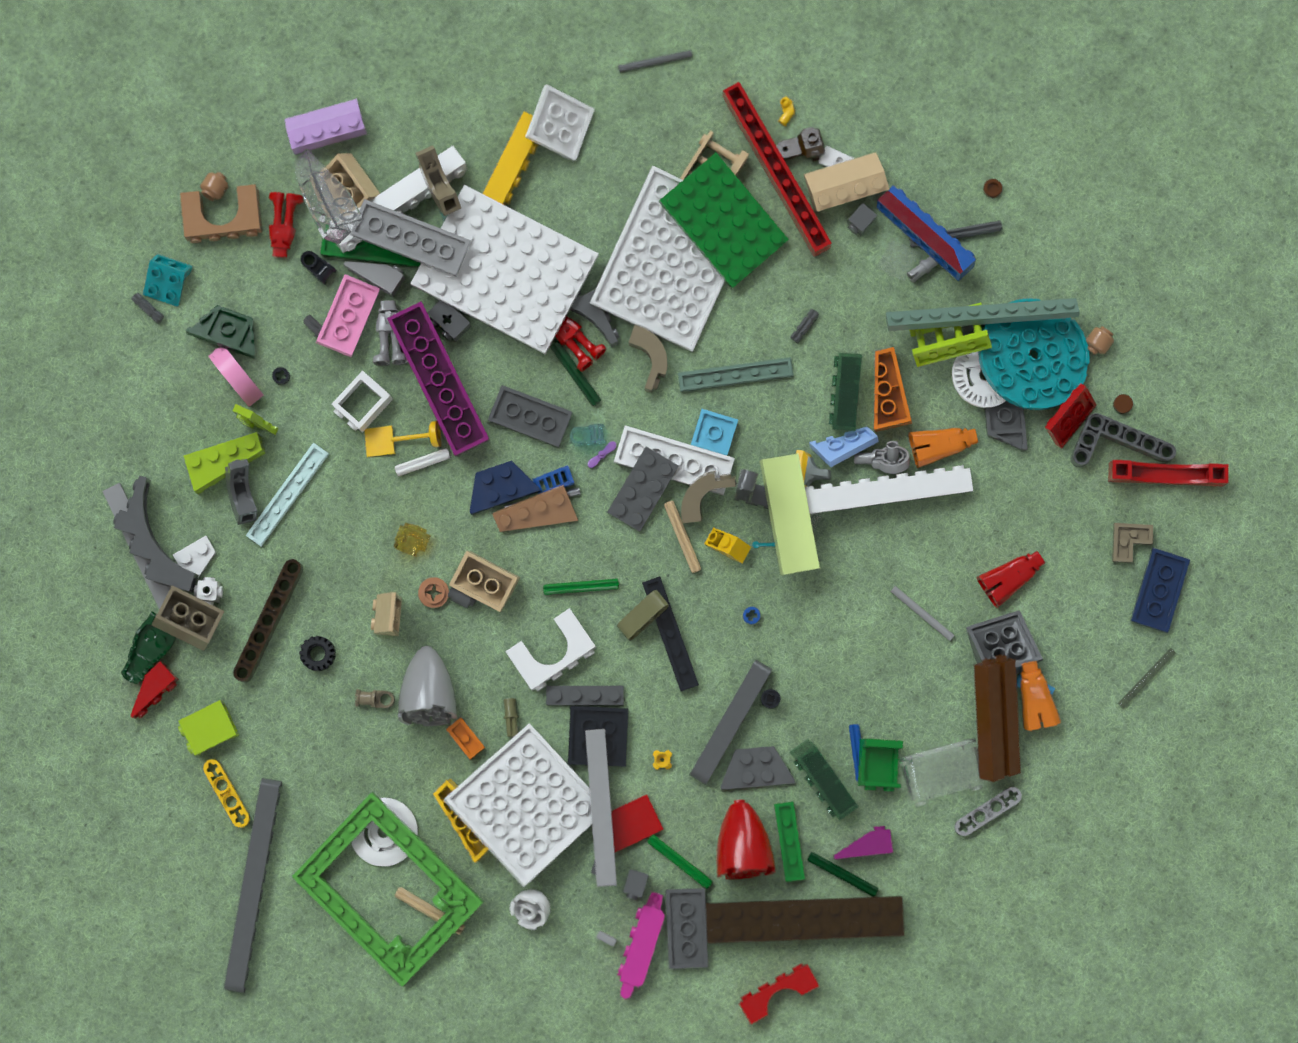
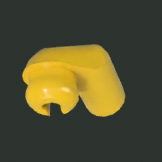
[778,97,795,126]

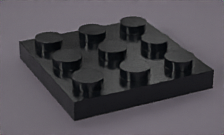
[568,706,629,767]

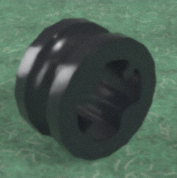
[272,367,290,385]

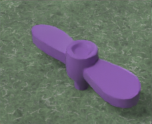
[588,442,616,468]

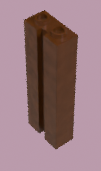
[974,655,1021,782]

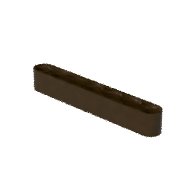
[233,559,303,682]

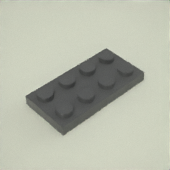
[488,385,573,448]
[607,446,679,532]
[666,888,708,969]

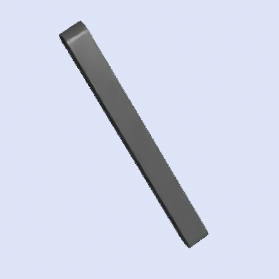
[224,778,282,993]

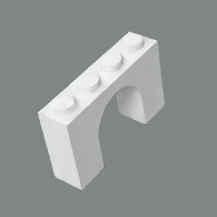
[505,608,596,692]

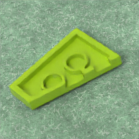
[232,404,279,435]

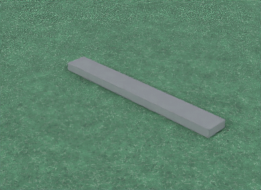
[102,483,171,609]
[585,729,617,887]

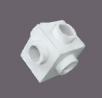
[194,577,223,605]

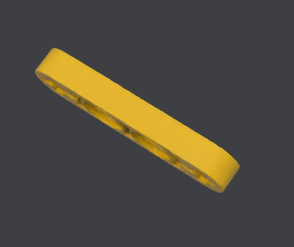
[203,759,250,827]

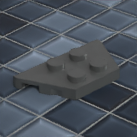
[984,401,1028,451]
[720,746,795,790]

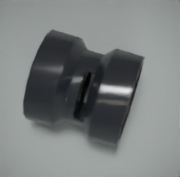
[761,689,781,709]

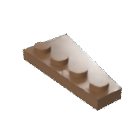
[493,484,578,532]

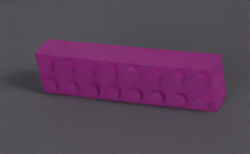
[387,301,490,457]

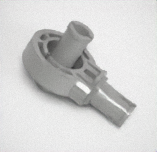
[854,441,910,474]

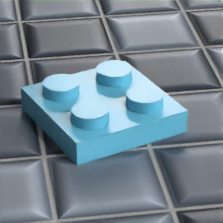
[691,409,738,456]

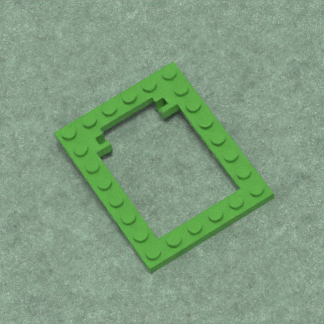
[292,792,484,987]

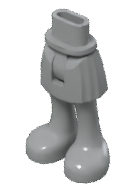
[372,300,408,366]

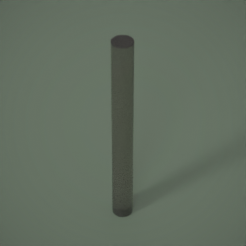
[1117,648,1176,709]

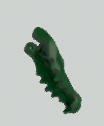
[121,611,176,684]

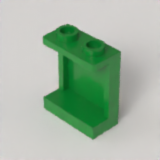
[858,738,903,792]

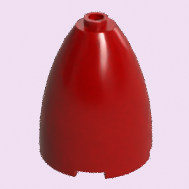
[716,800,776,880]

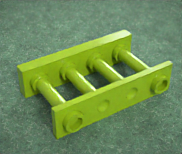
[909,302,992,367]

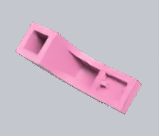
[208,347,264,407]

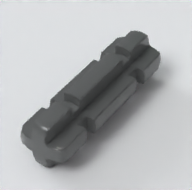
[132,293,164,323]
[791,309,819,343]

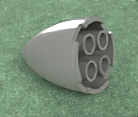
[398,646,457,726]

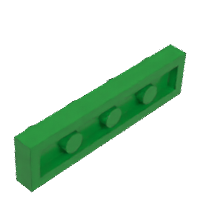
[774,801,805,882]

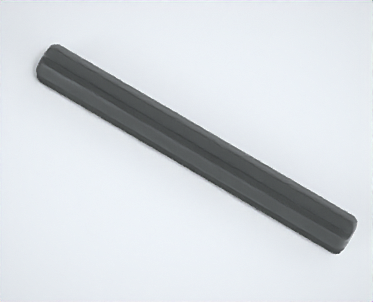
[909,220,1002,247]

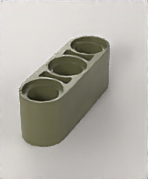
[617,590,669,641]

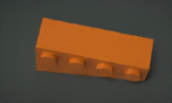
[874,347,912,432]

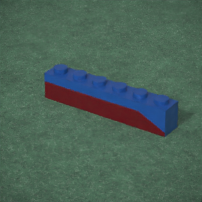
[876,185,976,282]

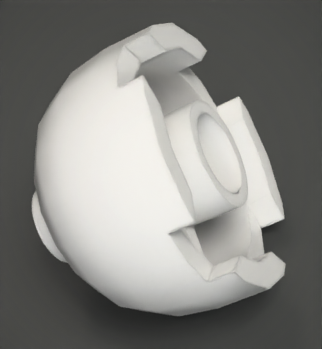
[510,889,550,930]

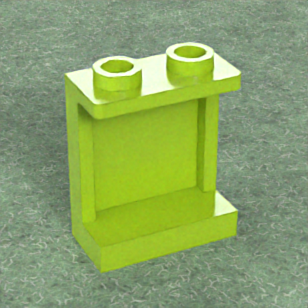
[178,700,239,756]

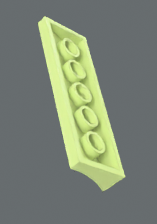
[760,454,820,575]

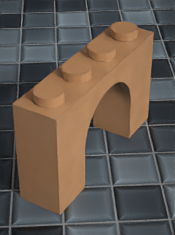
[180,184,262,243]

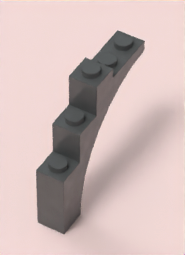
[570,289,620,348]
[113,475,199,593]

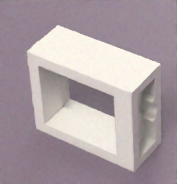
[332,371,393,433]

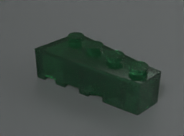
[828,351,862,431]
[789,739,859,820]

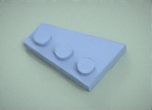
[809,427,879,467]

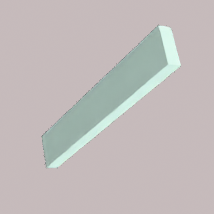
[246,443,329,547]

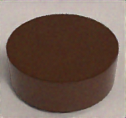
[983,179,1002,198]
[1113,394,1133,414]

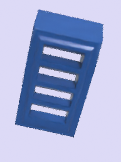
[533,465,575,494]

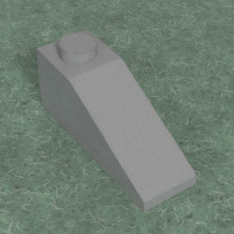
[343,261,405,297]

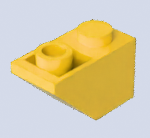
[704,527,751,563]

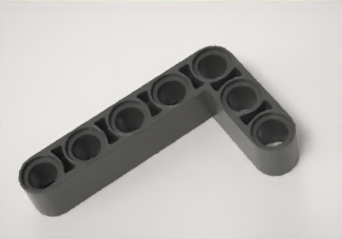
[1070,413,1176,467]
[734,469,768,509]

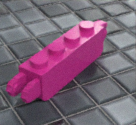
[617,892,665,999]

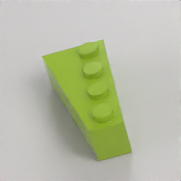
[183,432,265,494]

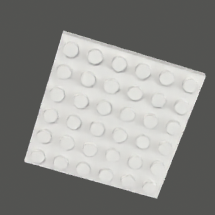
[444,723,592,887]

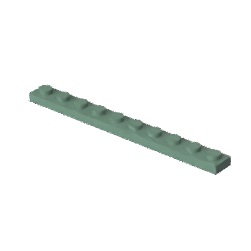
[886,298,1080,331]

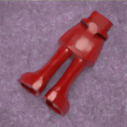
[269,192,304,258]
[556,315,607,372]

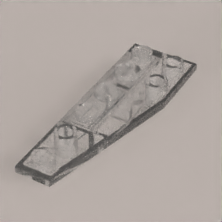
[294,149,364,244]

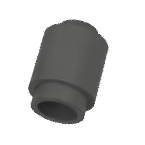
[447,587,476,609]

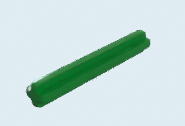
[543,579,619,595]
[647,835,713,889]

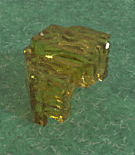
[393,523,431,557]

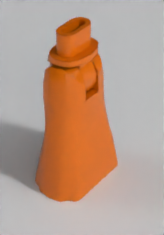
[908,428,978,468]
[1021,661,1061,731]

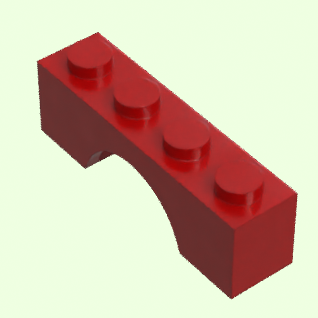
[739,963,819,1024]

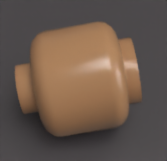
[200,172,228,201]
[1086,326,1114,355]

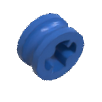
[743,607,760,624]

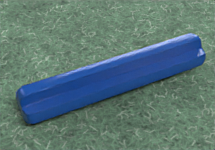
[849,724,861,781]

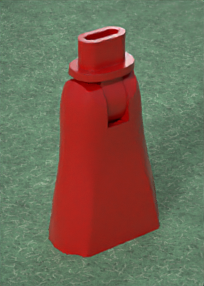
[976,551,1045,608]

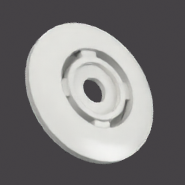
[952,351,1006,408]
[352,798,418,866]

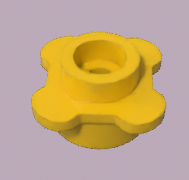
[653,750,672,770]

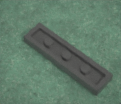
[546,686,624,705]

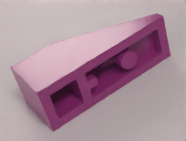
[833,826,893,859]

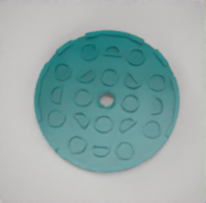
[978,298,1090,410]

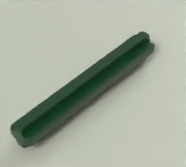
[550,341,601,406]
[807,852,879,897]

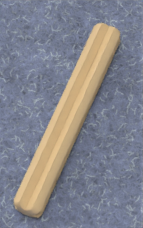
[664,501,701,573]
[395,887,465,935]

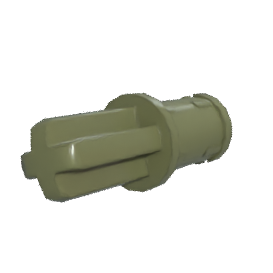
[503,698,519,737]

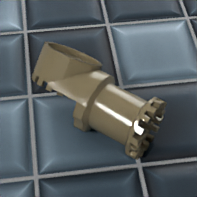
[355,689,395,708]

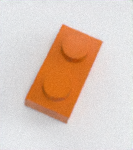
[446,717,485,760]

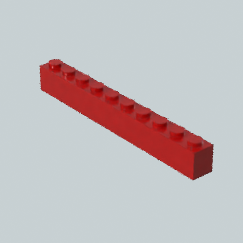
[722,82,832,257]

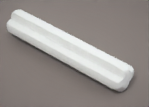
[395,448,450,476]

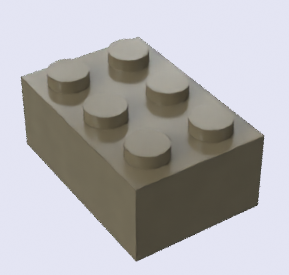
[152,585,225,651]

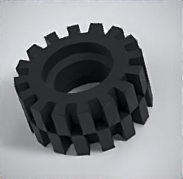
[299,636,336,671]

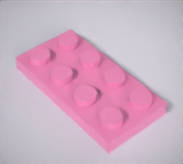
[316,274,380,358]

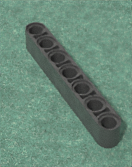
[689,660,772,785]

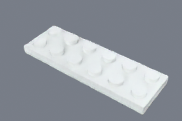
[614,426,735,495]

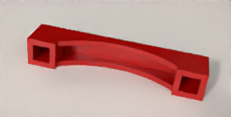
[1108,460,1229,486]

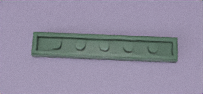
[678,357,793,392]

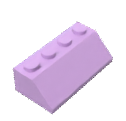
[285,99,367,154]

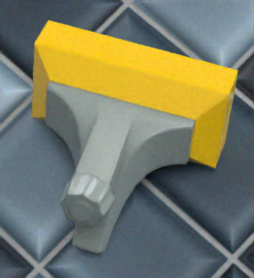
[796,450,831,487]

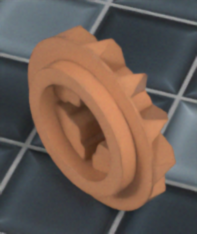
[418,577,449,608]

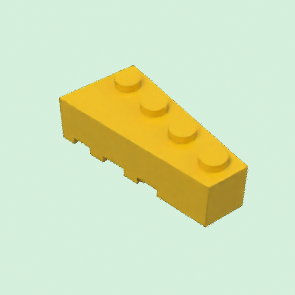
[433,778,489,863]

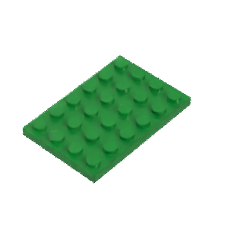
[658,152,789,289]

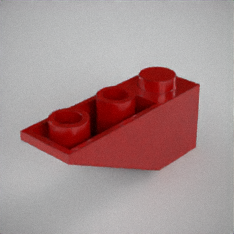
[130,661,179,719]

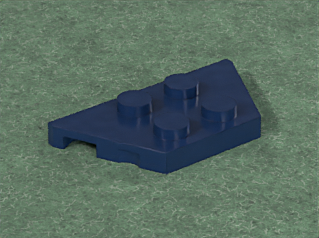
[470,460,541,515]

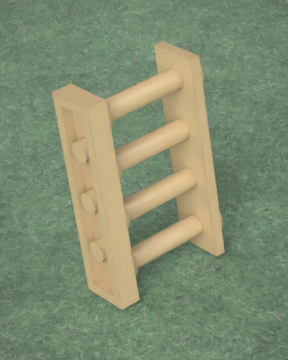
[680,130,749,180]

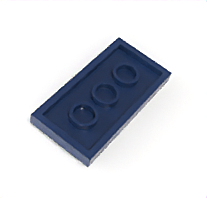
[1130,548,1190,633]

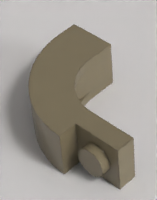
[415,145,462,216]
[628,325,667,393]
[681,471,737,523]

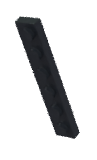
[642,576,699,692]

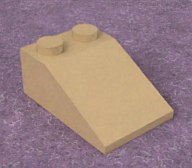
[371,592,402,636]

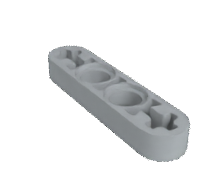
[954,787,1021,836]

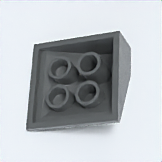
[966,610,1043,674]

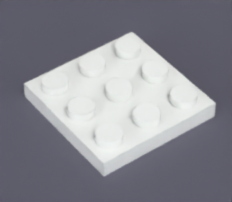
[525,85,594,161]

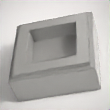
[596,931,617,946]

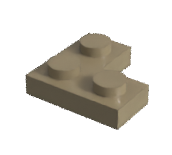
[1112,523,1153,563]

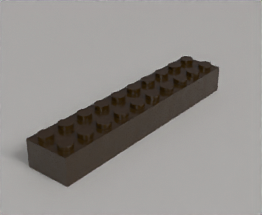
[706,896,905,943]

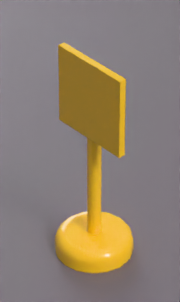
[364,421,442,457]

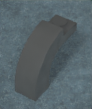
[225,459,257,525]

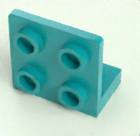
[143,254,193,306]

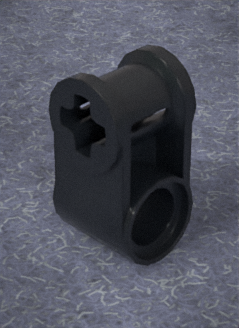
[300,251,337,285]

